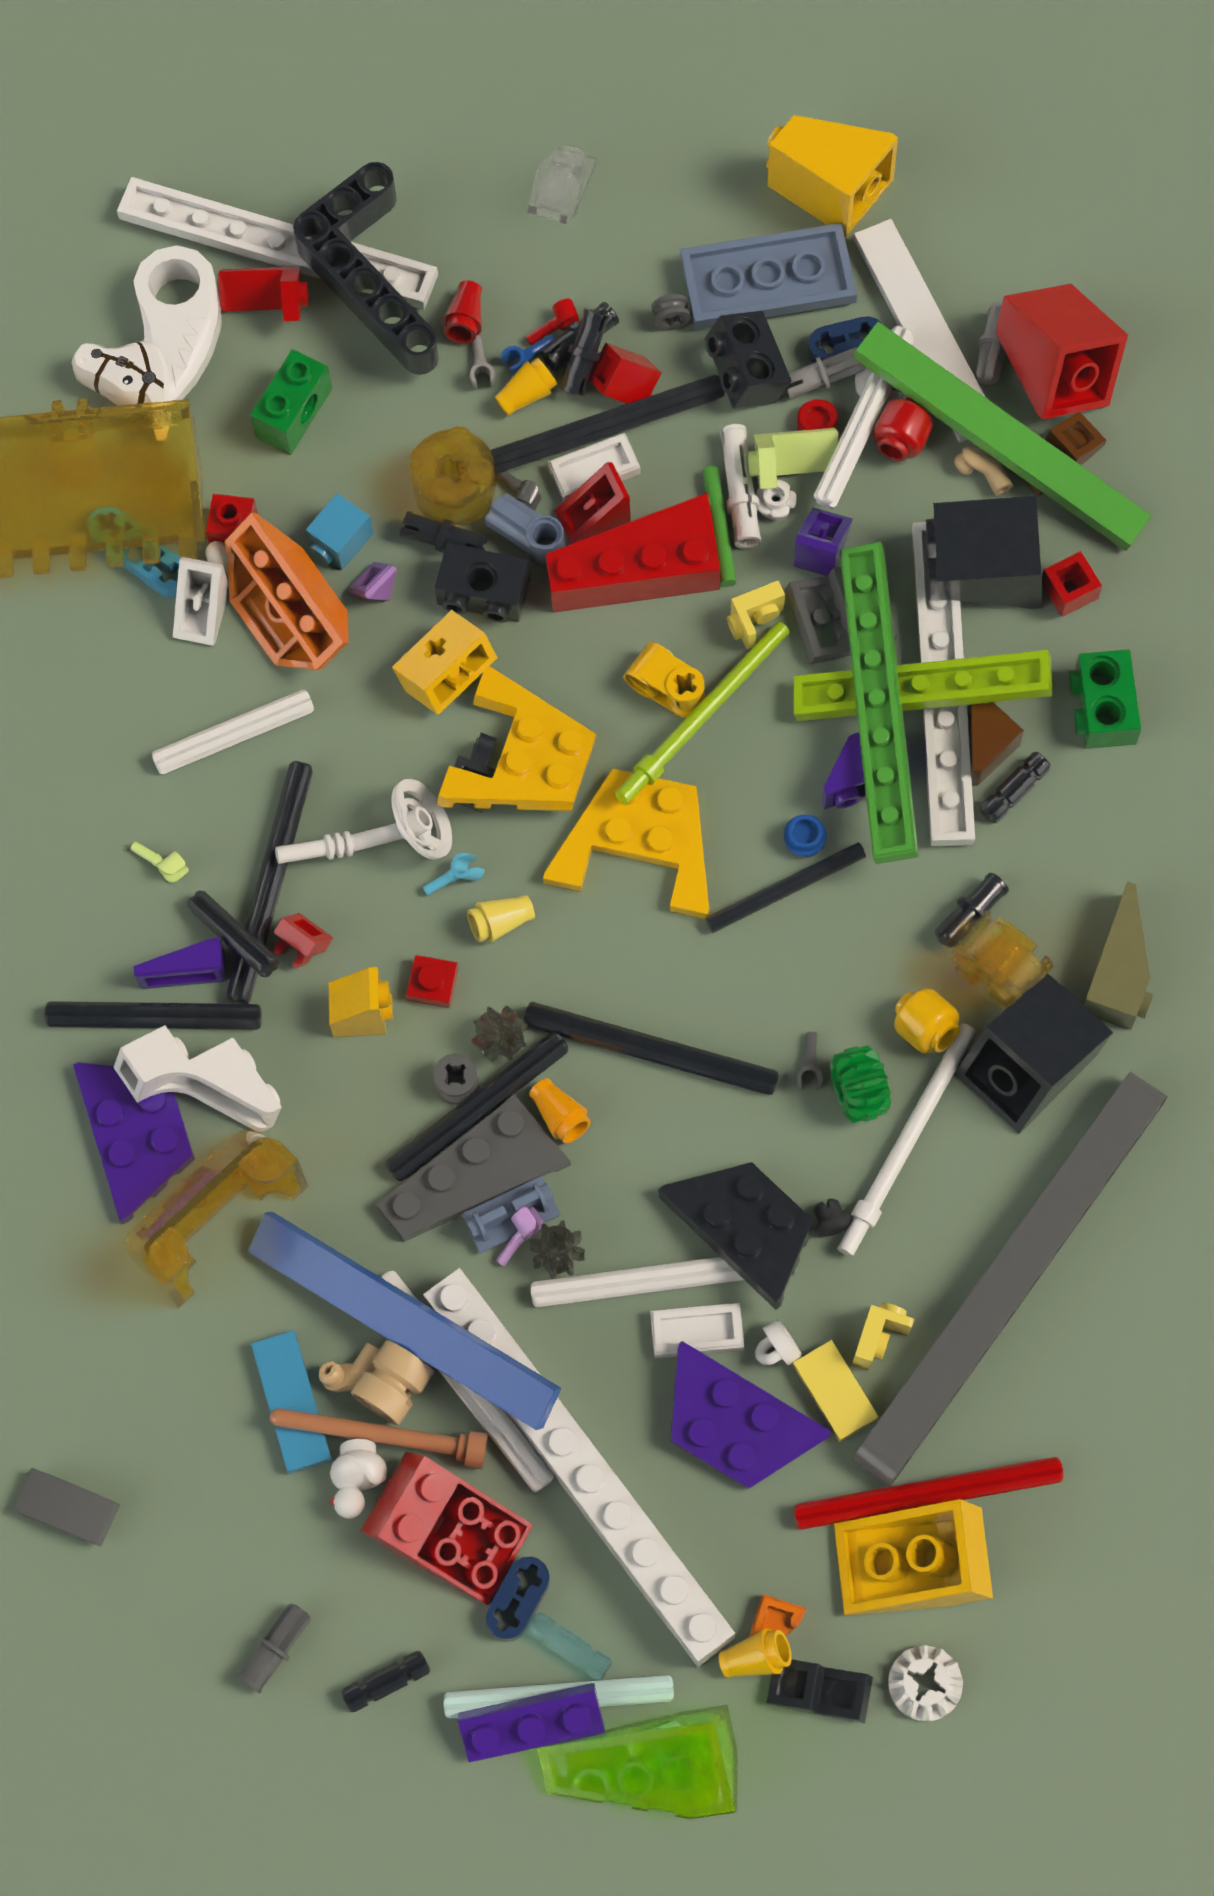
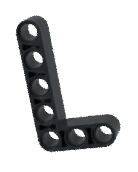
[293,162,439,375]

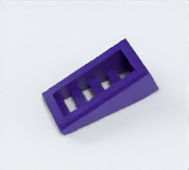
[133,937,227,989]

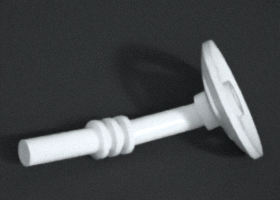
[275,779,452,864]

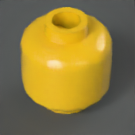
[894,989,960,1054]

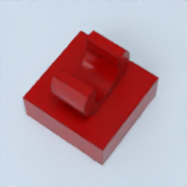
[274,913,333,968]

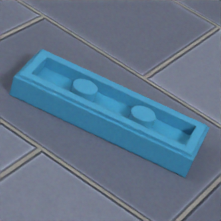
[251,1330,332,1474]

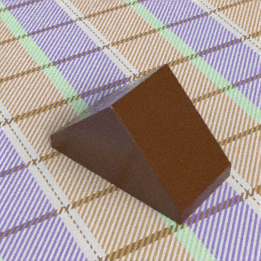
[968,702,1024,786]

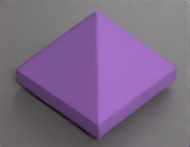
[348,562,397,601]

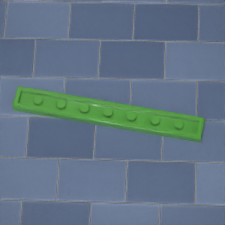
[852,322,1152,551]
[839,541,919,864]

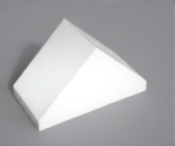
[173,557,229,646]

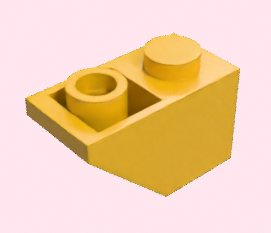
[328,967,393,1037]

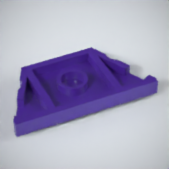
[73,1062,195,1224]
[670,1341,832,1489]

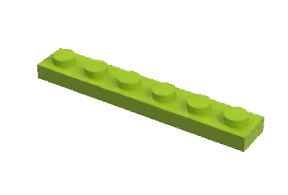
[794,650,1052,722]

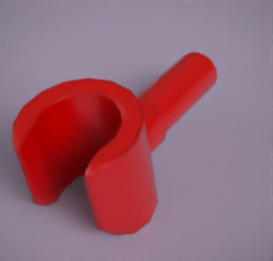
[525,298,579,345]

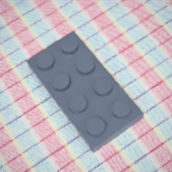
[680,223,857,329]

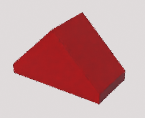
[554,462,631,544]

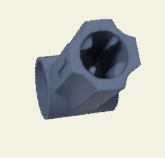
[485,493,566,568]

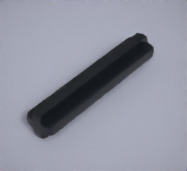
[187,890,279,977]

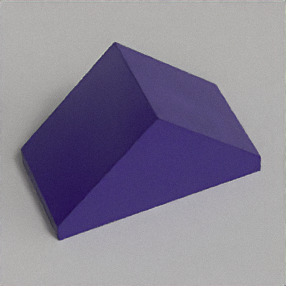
[794,507,853,576]

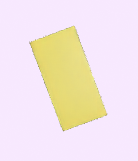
[793,1340,879,1443]

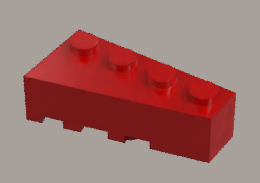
[546,493,720,613]

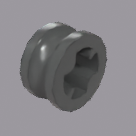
[651,294,691,330]

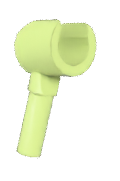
[131,841,189,883]

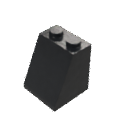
[926,496,1042,609]
[954,973,1113,1134]

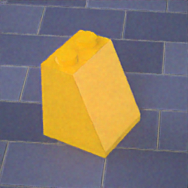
[766,115,898,237]

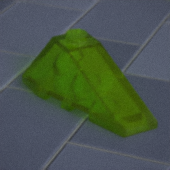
[537,1705,738,1819]

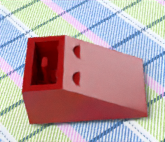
[360,1452,533,1605]

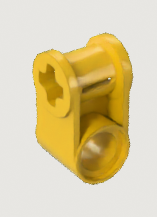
[623,642,706,718]

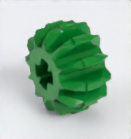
[830,1045,891,1123]

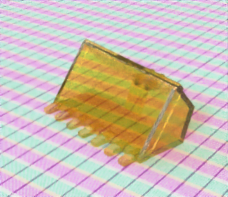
[0,398,205,578]

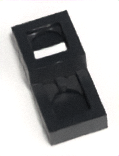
[766,1659,873,1724]

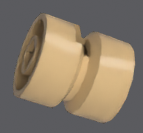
[350,1340,434,1426]

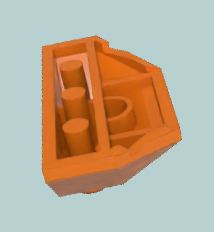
[225,513,348,670]

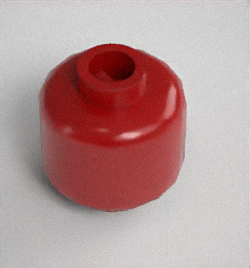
[872,397,934,462]

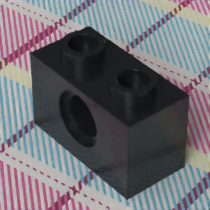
[434,542,531,623]

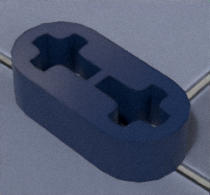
[808,316,882,363]
[486,1556,550,1642]

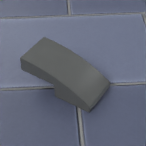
[12,1468,120,1547]

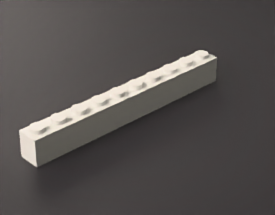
[423,1268,735,1668]

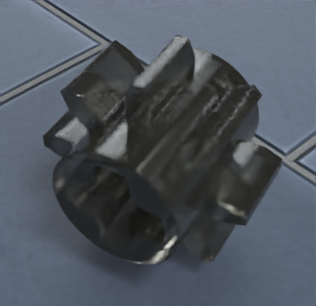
[471,1005,528,1062]
[530,1220,585,1279]

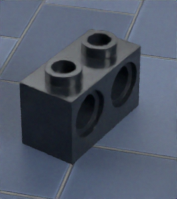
[704,311,792,409]

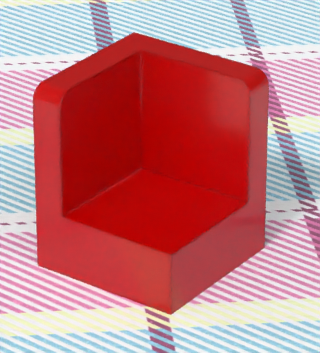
[589,342,662,404]

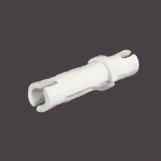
[720,424,762,549]

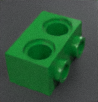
[1069,649,1141,749]

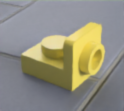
[727,580,785,650]
[852,1303,914,1370]

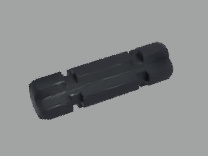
[980,752,1051,823]
[341,1651,430,1712]

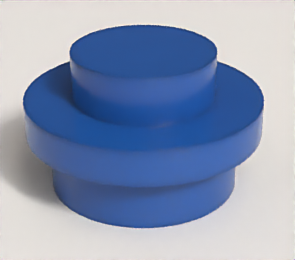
[784,815,827,857]

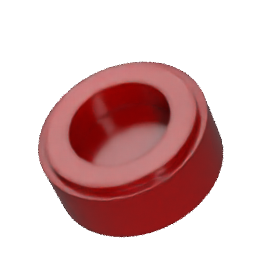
[797,399,839,431]

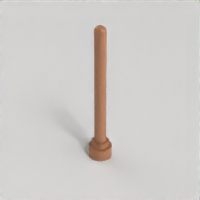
[270,1408,488,1469]

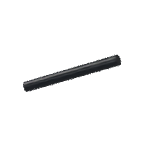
[705,842,866,933]

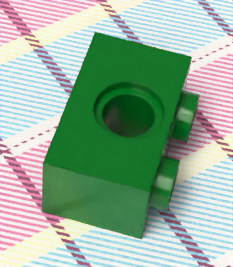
[250,349,332,455]

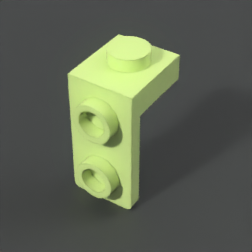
[748,428,839,489]

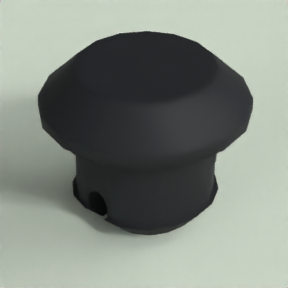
[813,1198,852,1237]

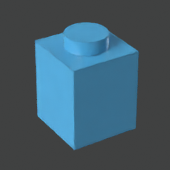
[305,493,373,570]

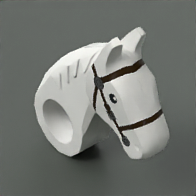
[71,245,222,440]

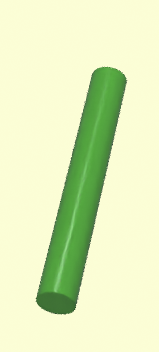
[702,466,736,587]

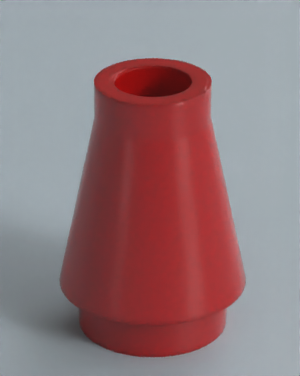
[441,280,482,344]

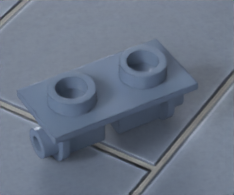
[461,1176,561,1254]

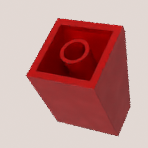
[995,283,1128,420]

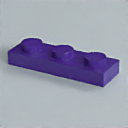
[458,1683,605,1763]

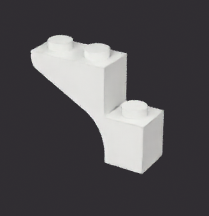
[114,1025,282,1132]

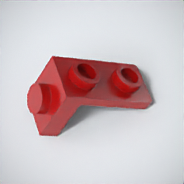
[218,266,309,322]

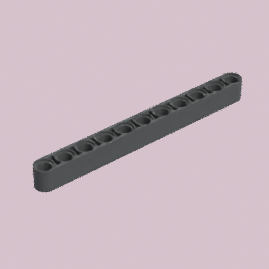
[852,1071,1168,1487]

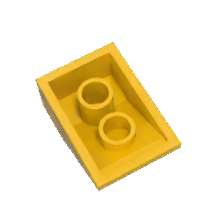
[834,1499,993,1616]

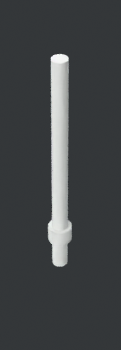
[837,1023,977,1257]

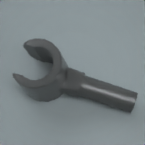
[492,471,541,511]
[796,1032,823,1091]

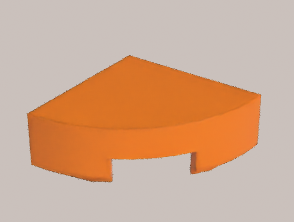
[749,1594,807,1637]

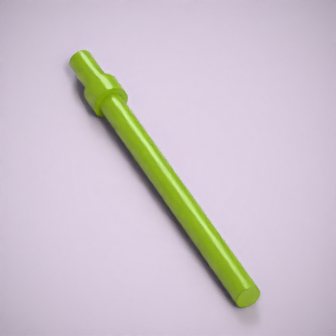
[615,622,790,805]

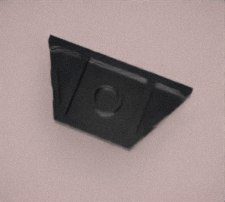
[658,1162,813,1310]

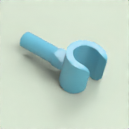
[423,853,485,896]

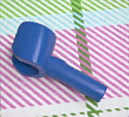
[501,335,555,375]

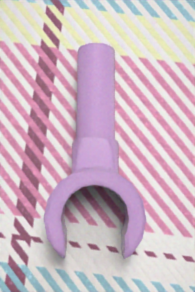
[496,1207,544,1266]

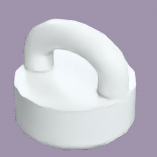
[755,1319,802,1365]

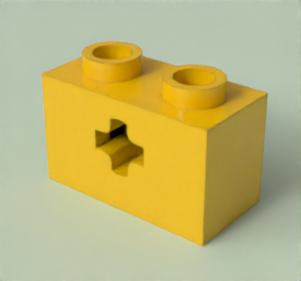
[392,610,498,715]

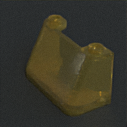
[125,1130,309,1308]

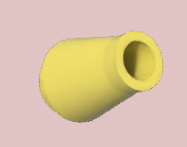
[467,895,535,943]

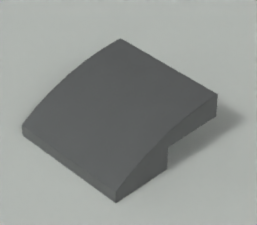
[785,567,897,664]

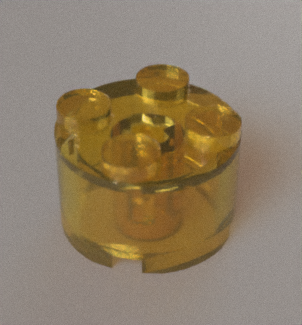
[410,426,496,526]
[951,910,1054,1011]

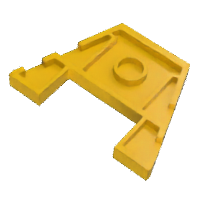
[437,667,597,811]
[543,768,709,919]

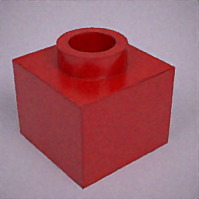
[206,494,258,544]
[1042,551,1102,617]

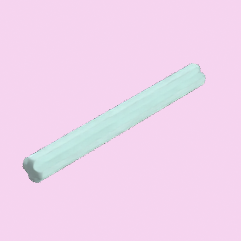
[443,1675,674,1719]

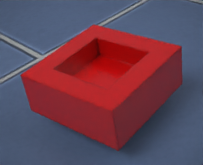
[406,955,459,1008]

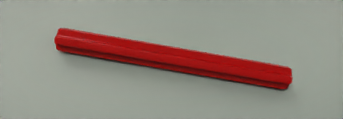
[794,1457,1064,1530]

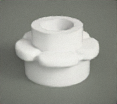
[756,480,797,520]

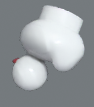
[330,1439,387,1519]

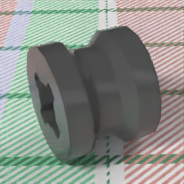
[433,1053,479,1105]

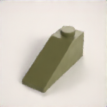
[1084,881,1153,1029]

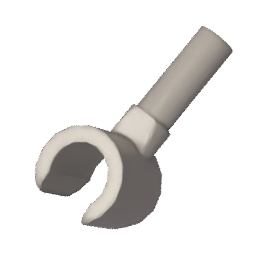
[470,335,495,389]

